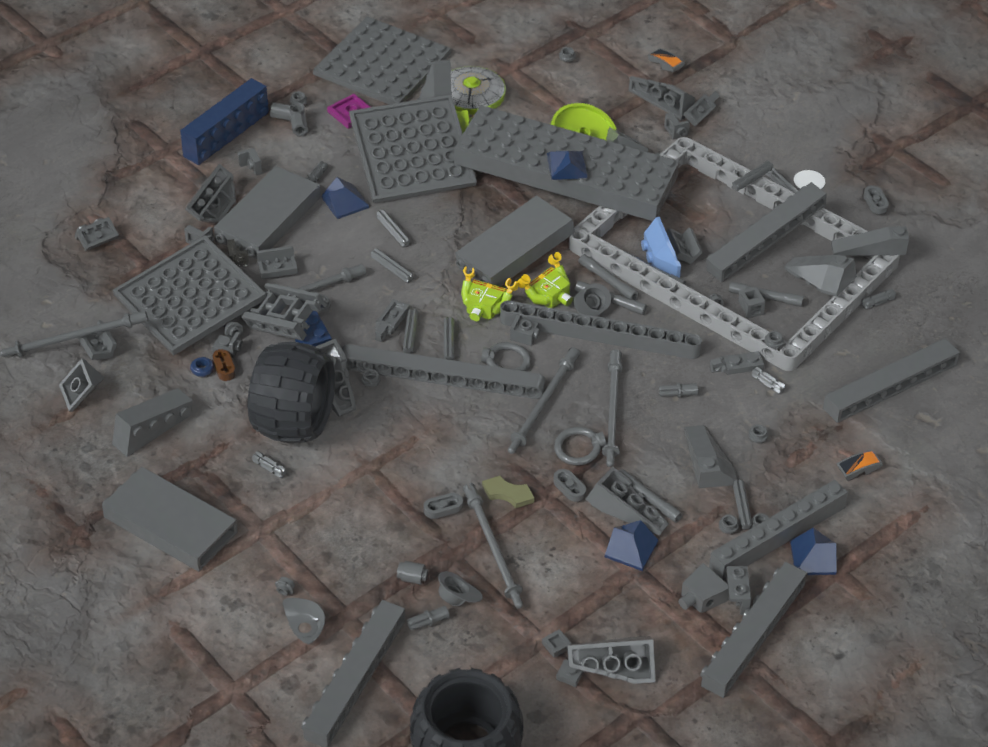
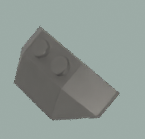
[185,164,236,224]

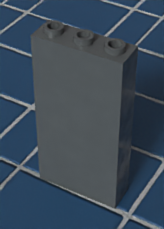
[214,166,320,259]
[455,195,575,287]
[102,467,238,572]

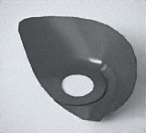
[283,598,325,644]

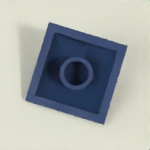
[547,151,587,180]
[322,177,369,219]
[605,520,658,571]
[790,528,837,575]

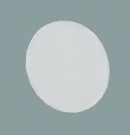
[794,170,825,189]

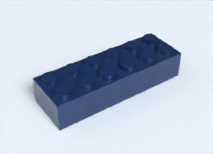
[180,78,269,166]

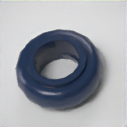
[190,357,214,377]

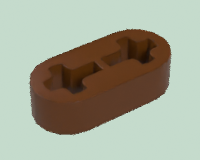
[213,349,235,381]

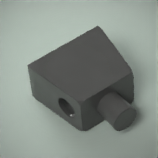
[678,563,729,613]

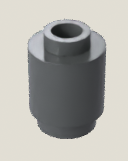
[397,561,429,585]

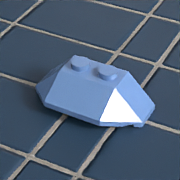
[641,217,681,278]

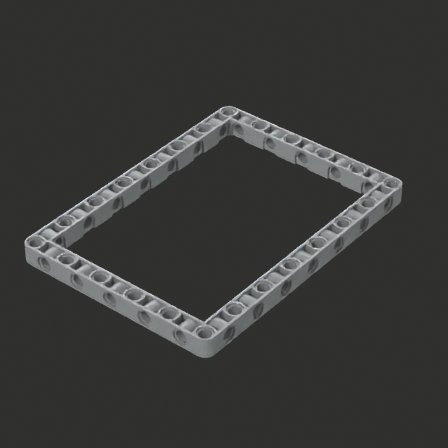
[569,137,900,371]

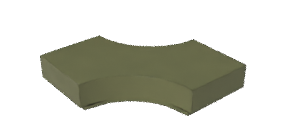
[482,475,534,508]

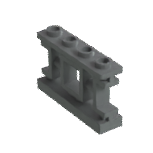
[242,283,327,341]

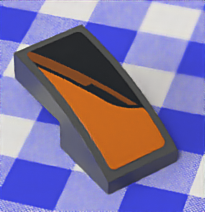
[648,48,685,72]
[836,450,883,481]

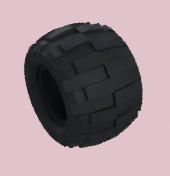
[248,342,336,443]
[410,668,524,747]

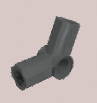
[270,102,308,136]

